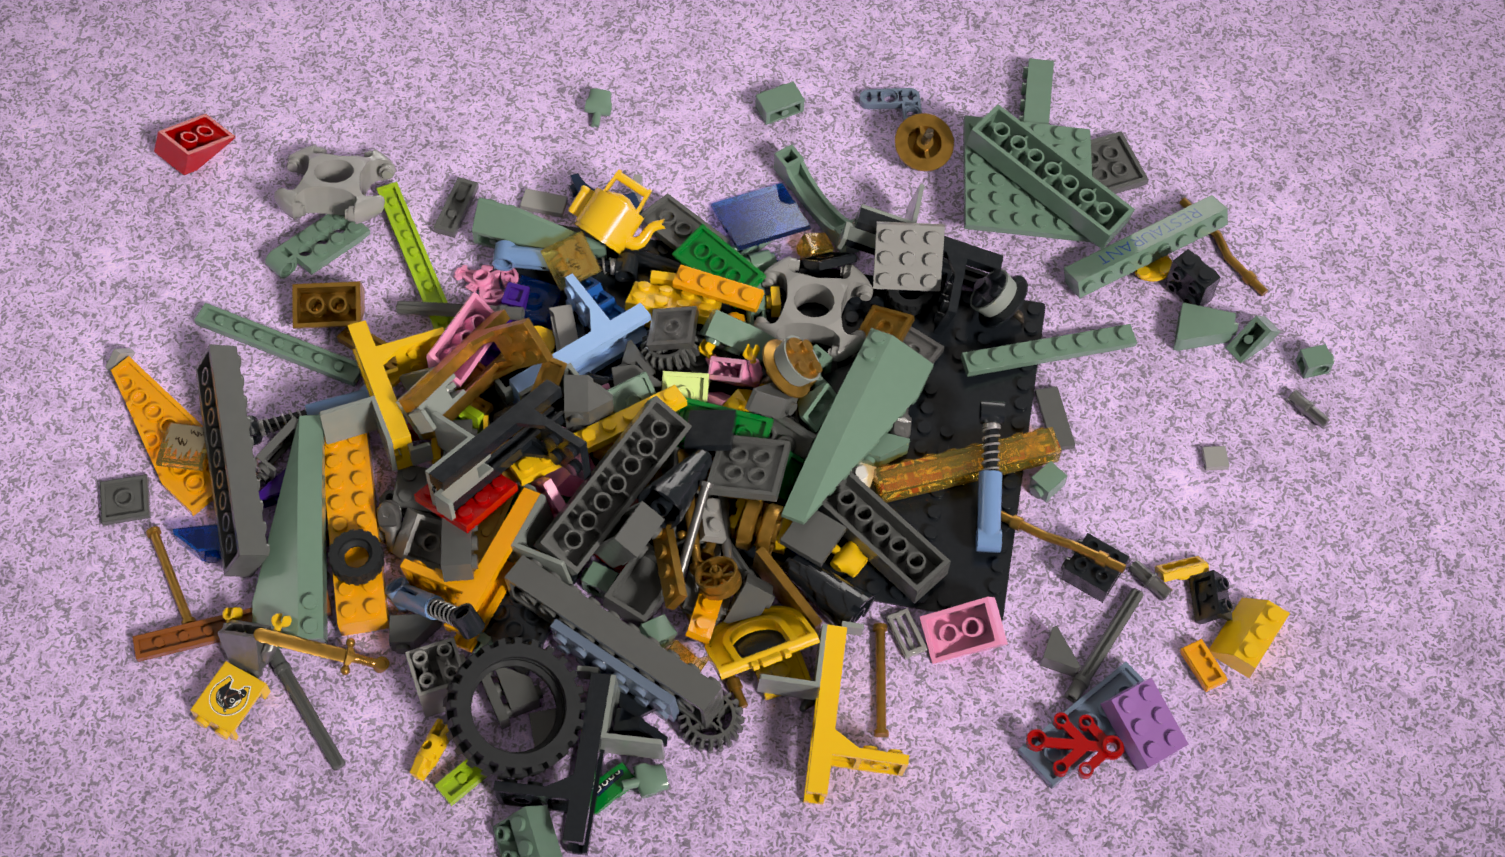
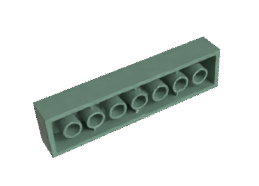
[966,104,1135,250]

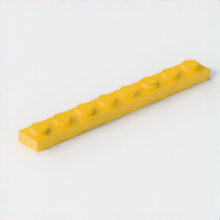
[510,385,687,486]

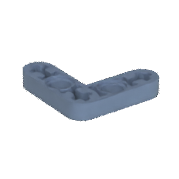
[859,88,922,121]

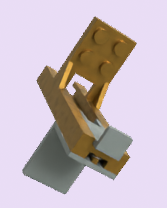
[396,309,553,440]

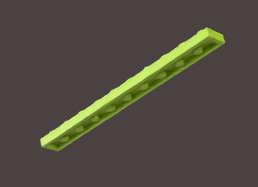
[376,181,454,330]

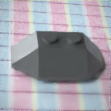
[564,375,614,433]

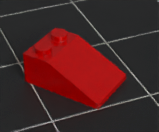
[154,113,236,175]

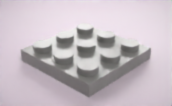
[873,221,945,291]

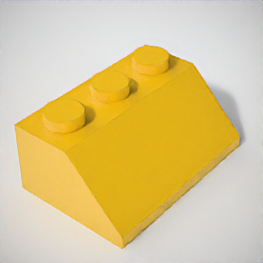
[1209,597,1290,679]

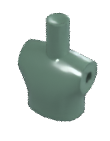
[584,88,612,128]
[620,763,669,799]

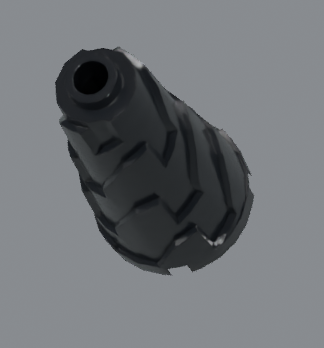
[638,449,713,529]
[783,555,875,635]

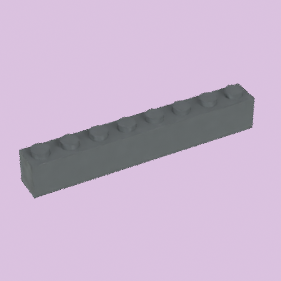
[441,419,479,582]

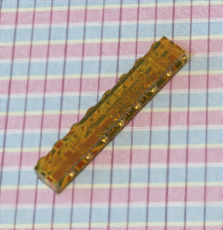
[873,427,1062,503]

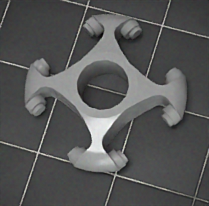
[274,144,396,224]
[754,256,873,363]

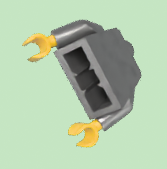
[218,607,292,678]

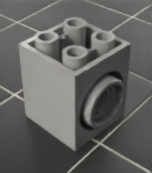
[405,637,474,718]

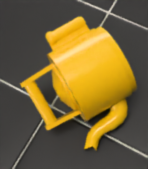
[568,169,666,254]

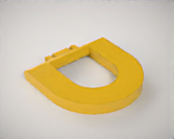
[704,606,820,680]

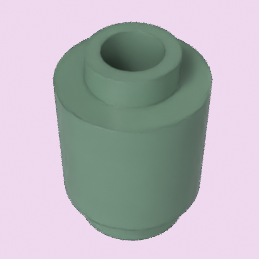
[746,249,777,273]

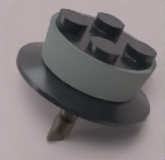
[970,269,1028,328]

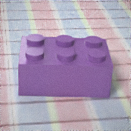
[1100,677,1189,771]

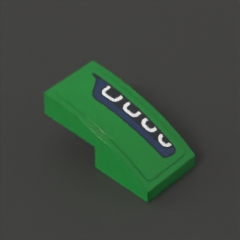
[595,762,635,814]

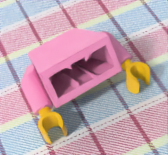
[698,339,763,388]

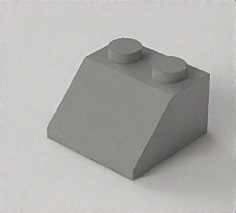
[392,508,442,570]

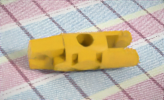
[410,718,450,781]

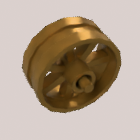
[695,556,742,601]

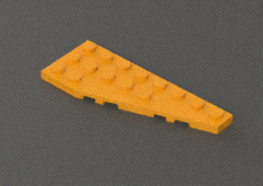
[111,356,213,516]

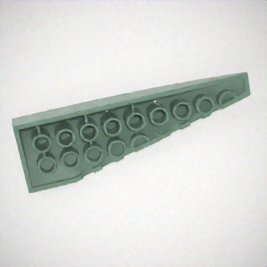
[781,328,934,525]
[252,415,328,649]

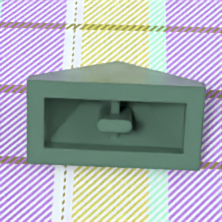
[798,383,837,433]

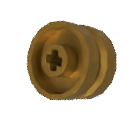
[736,499,784,555]

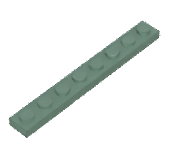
[194,303,361,387]
[961,324,1138,377]

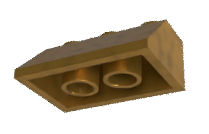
[292,281,365,329]

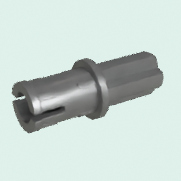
[1287,390,1330,428]
[1129,560,1173,601]

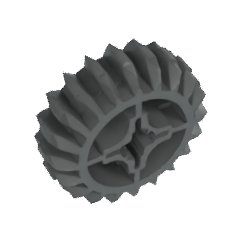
[640,330,701,374]
[677,689,745,754]

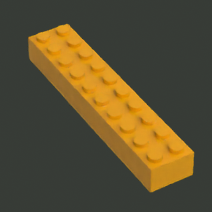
[324,432,390,636]

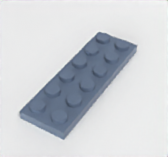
[550,619,680,723]
[1018,661,1144,789]

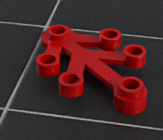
[1026,712,1124,779]

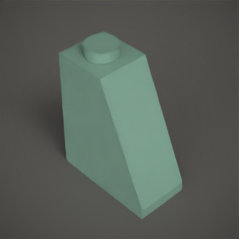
[1173,303,1239,351]

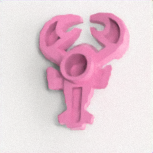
[454,265,519,306]

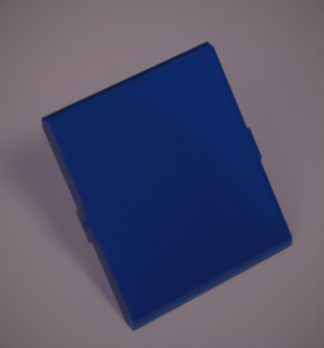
[711,183,811,251]

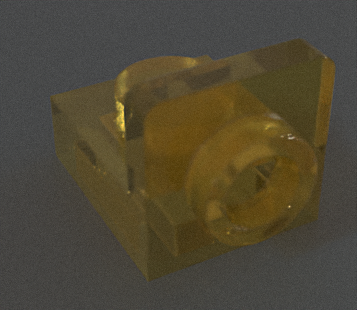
[795,232,834,258]

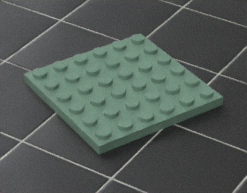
[963,115,1092,243]

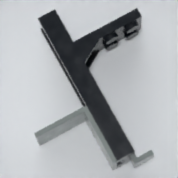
[837,184,1003,336]
[425,379,591,521]
[493,665,665,856]

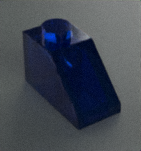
[173,524,222,563]

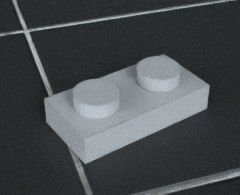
[695,497,726,544]

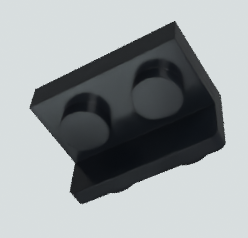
[1189,570,1233,624]
[614,708,668,747]

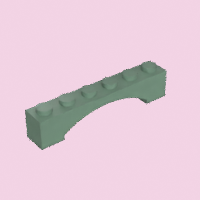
[774,144,860,254]

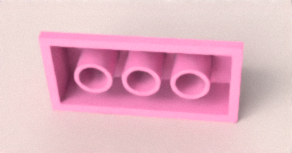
[427,292,494,389]

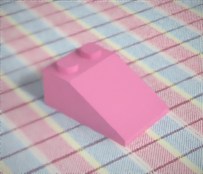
[920,597,1008,664]

